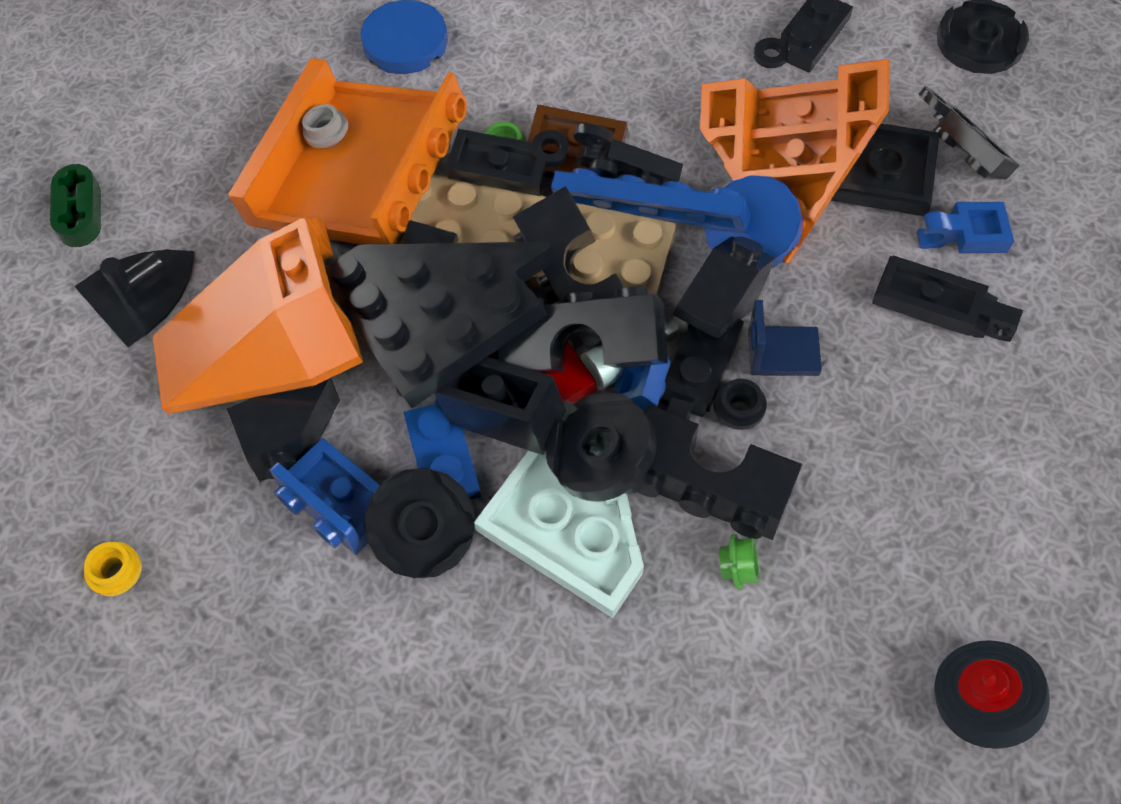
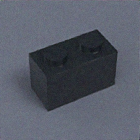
[434,357,566,455]

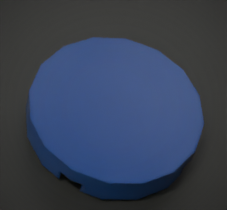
[360,0,448,74]
[704,175,804,268]

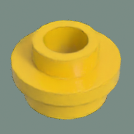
[84,542,142,597]

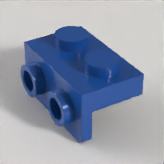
[269,438,380,555]

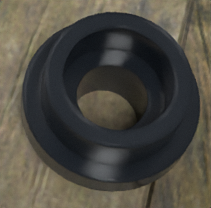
[714,378,767,430]

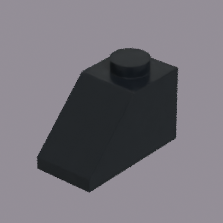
[673,236,776,339]
[227,378,340,482]

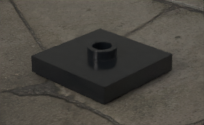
[831,123,940,216]

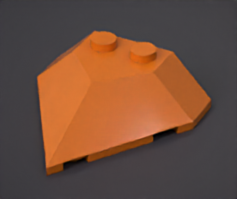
[700,59,890,264]

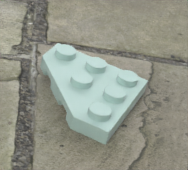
[474,400,644,618]

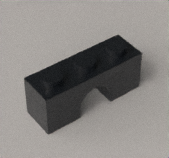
[512,186,624,351]
[498,286,668,374]
[638,405,802,541]

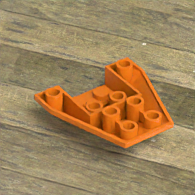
[153,217,363,414]

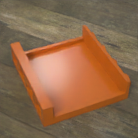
[228,58,467,245]

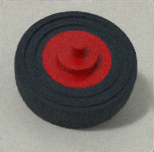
[934,640,1050,749]

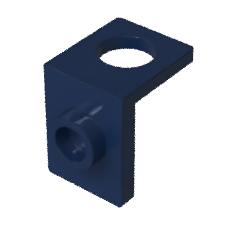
[748,300,822,376]

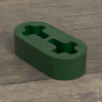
[50,164,101,247]

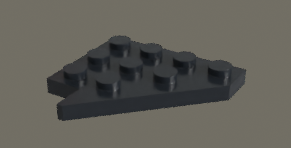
[325,241,558,408]

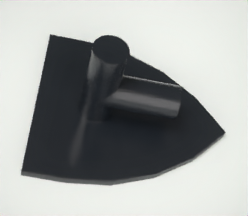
[74,249,194,347]

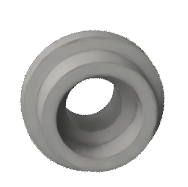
[302,104,349,148]

